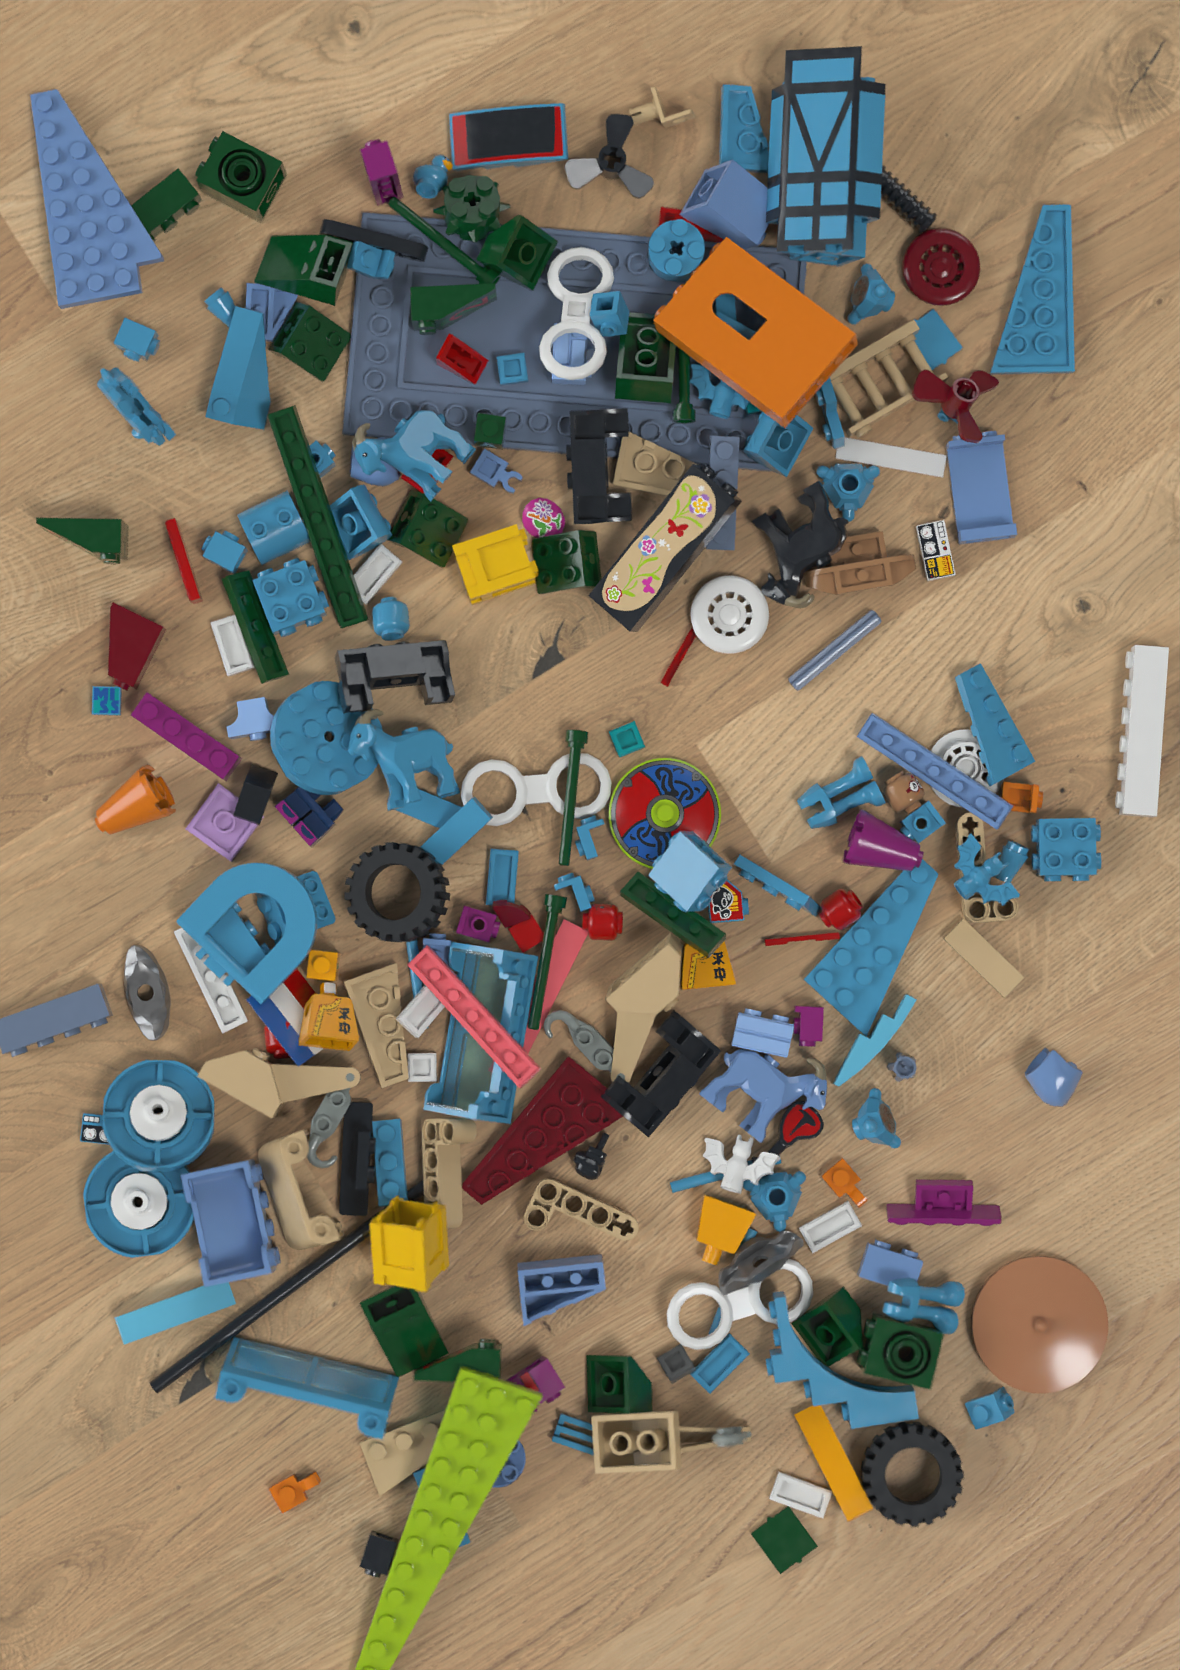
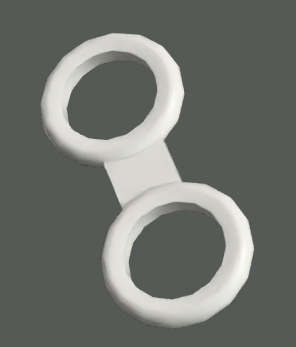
[539,247,614,380]
[461,753,612,826]
[667,1259,813,1350]

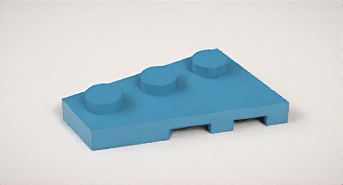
[719,84,769,173]
[734,855,821,917]

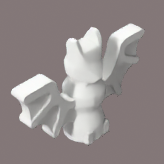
[703,1134,781,1194]

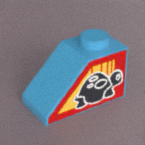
[708,880,749,923]

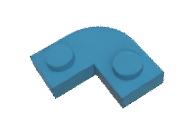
[815,377,845,449]

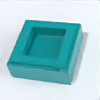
[609,721,645,758]

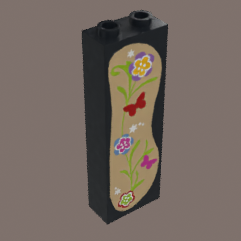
[588,464,742,632]

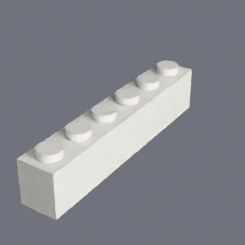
[1115,645,1169,818]

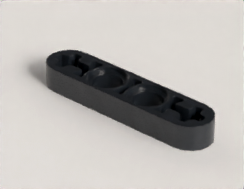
[319,219,429,262]

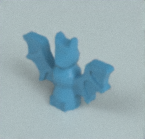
[690,364,750,419]
[953,834,1020,906]

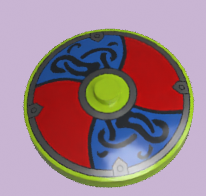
[609,758,721,869]

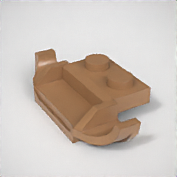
[804,531,917,595]

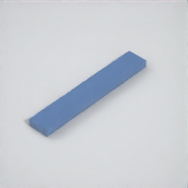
[857,713,1014,830]

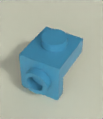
[575,816,605,861]
[554,873,595,912]
[965,1387,1015,1430]

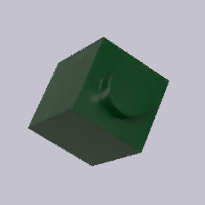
[474,413,507,450]

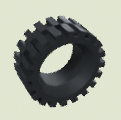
[344,842,450,943]
[861,1422,964,1527]

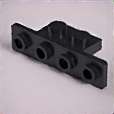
[339,1102,376,1216]

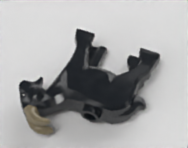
[752,481,849,609]

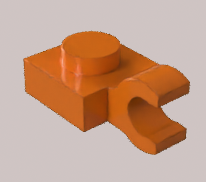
[821,1158,868,1208]
[269,1471,321,1514]

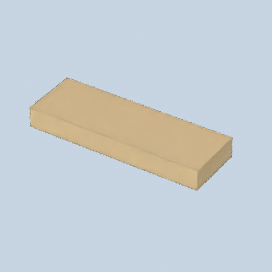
[944,919,1025,998]

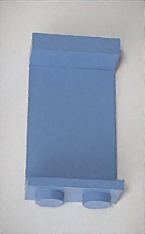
[946,431,1017,545]

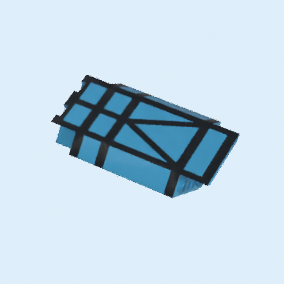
[766,46,886,267]

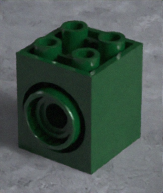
[195,131,287,223]
[856,1313,944,1390]

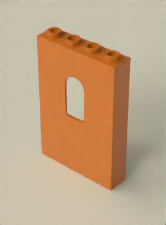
[653,237,858,428]

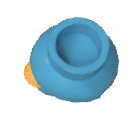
[413,155,453,199]

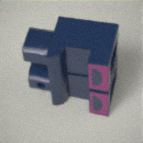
[275,787,344,847]

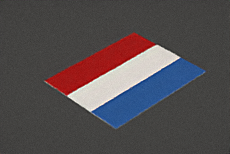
[246,969,324,1066]

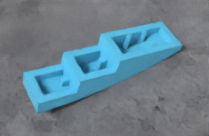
[832,994,917,1087]
[115,1282,236,1345]

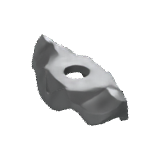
[124,945,171,1041]
[718,1230,804,1295]

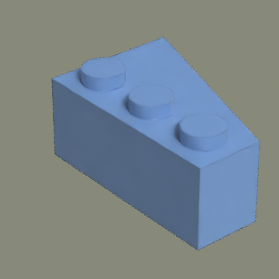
[518,1254,606,1326]

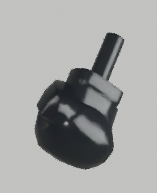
[573,1133,609,1180]

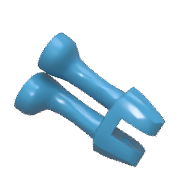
[797,756,886,829]
[882,1278,965,1335]

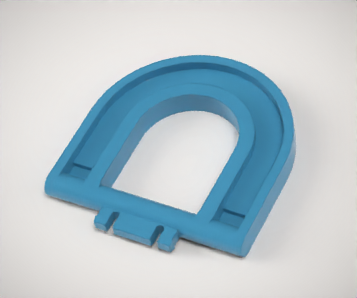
[176,863,318,1005]

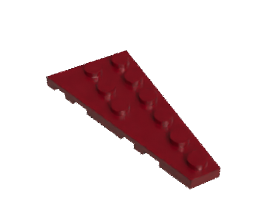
[462,1056,623,1205]

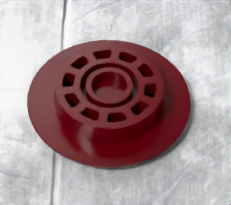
[902,228,981,306]

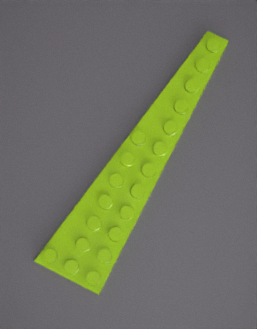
[355,1366,543,1670]

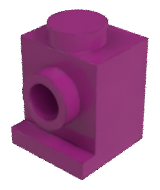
[456,906,501,943]
[793,1006,824,1047]

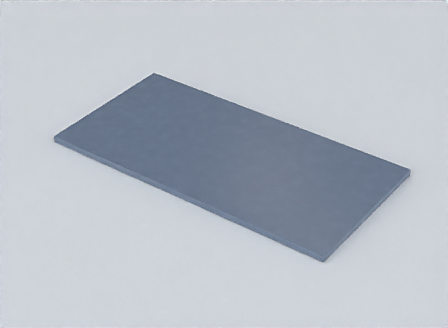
[342,212,807,472]

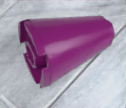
[842,809,924,871]

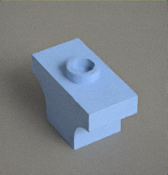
[226,697,274,741]

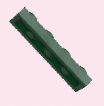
[221,570,289,684]
[620,872,726,959]

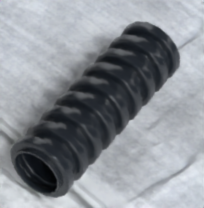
[881,165,937,233]

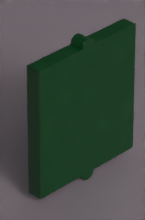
[751,1506,818,1574]

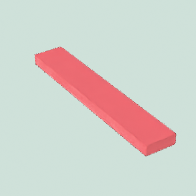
[488,919,588,1072]
[407,945,542,1088]

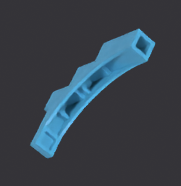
[765,1291,919,1429]

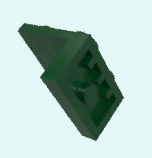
[268,302,351,382]
[387,490,468,568]
[532,530,602,594]

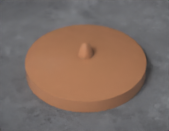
[971,1256,1108,1394]

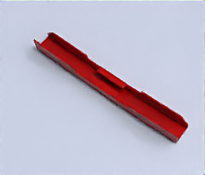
[661,627,697,687]
[765,932,840,946]

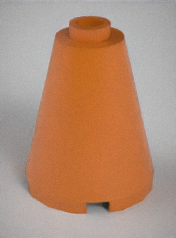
[95,764,176,834]

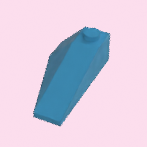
[205,306,271,430]

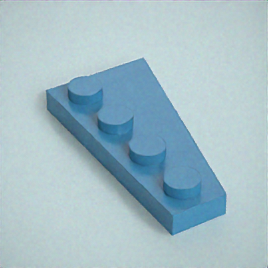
[955,663,1035,787]

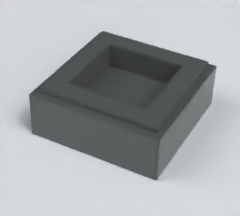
[657,1344,696,1384]

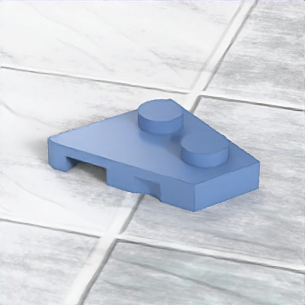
[246,283,299,342]

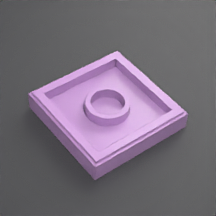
[186,783,265,862]

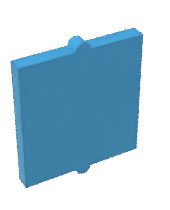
[914,309,963,370]

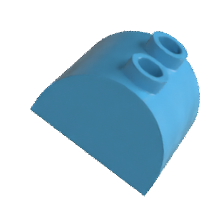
[743,412,813,477]
[330,485,392,560]
[237,490,311,565]

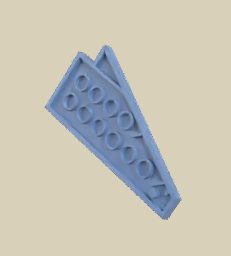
[30,89,164,309]

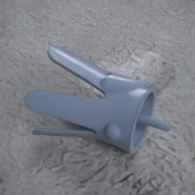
[887,1052,916,1082]

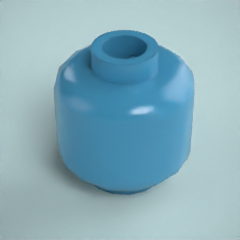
[372,597,410,641]

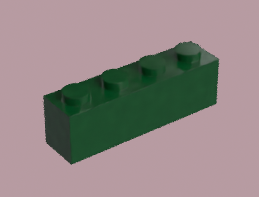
[131,168,202,243]

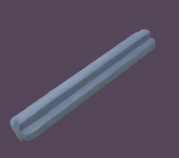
[788,610,881,691]

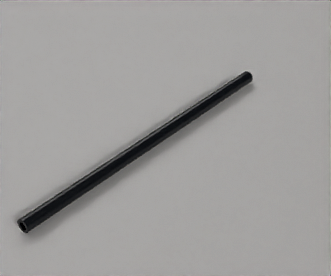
[149,1179,424,1394]

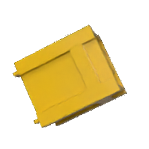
[452,524,539,605]
[370,1195,449,1292]

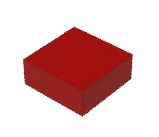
[508,915,544,953]

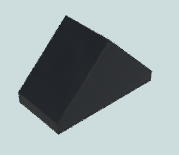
[233,764,278,826]

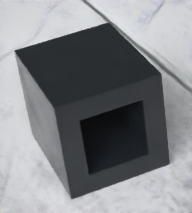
[360,1530,398,1578]

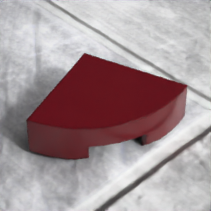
[492,900,531,928]

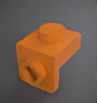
[1001,782,1043,814]

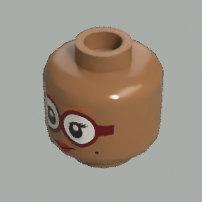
[883,771,925,814]

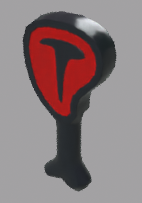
[751,1101,824,1176]

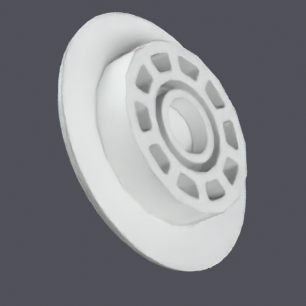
[691,575,769,654]
[931,729,1004,808]

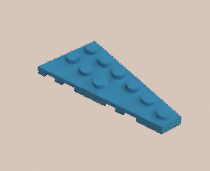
[990,205,1075,375]
[803,859,939,1037]

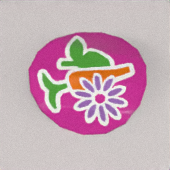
[522,498,565,538]

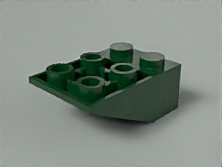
[254,235,353,306]
[360,1285,449,1377]

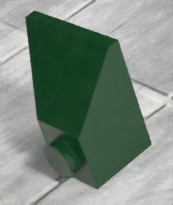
[476,214,558,291]
[791,1286,863,1367]
[586,1355,653,1414]

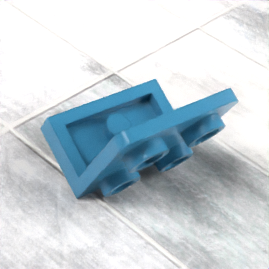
[256,871,336,945]

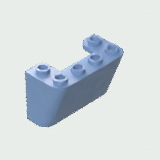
[181,1159,281,1287]

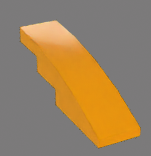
[794,1405,873,1522]

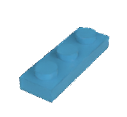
[372,1119,408,1207]

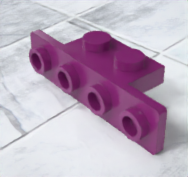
[886,1179,1002,1226]

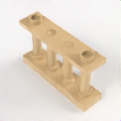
[830,320,948,438]

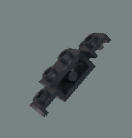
[566,408,632,524]

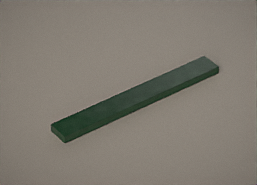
[267,405,369,629]

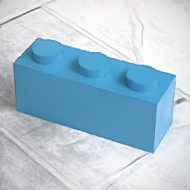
[208,902,271,973]

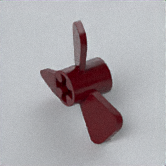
[912,370,999,443]

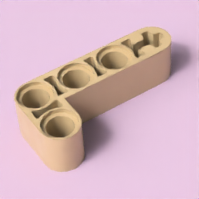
[955,812,1019,923]
[422,1118,477,1229]
[524,1178,639,1241]

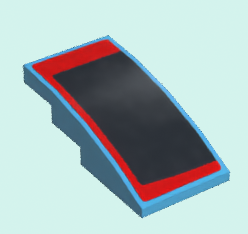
[449,103,568,171]

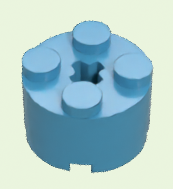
[648,219,705,282]

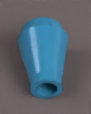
[204,287,236,327]
[995,840,1029,883]

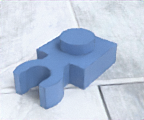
[470,449,523,494]

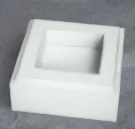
[408,1053,437,1082]

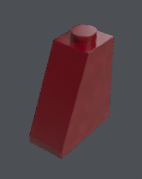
[108,602,166,691]

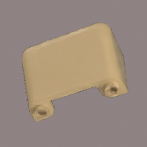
[258,1128,344,1250]

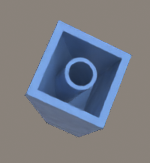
[680,160,769,249]

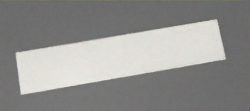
[836,438,947,477]

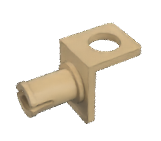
[629,87,696,128]

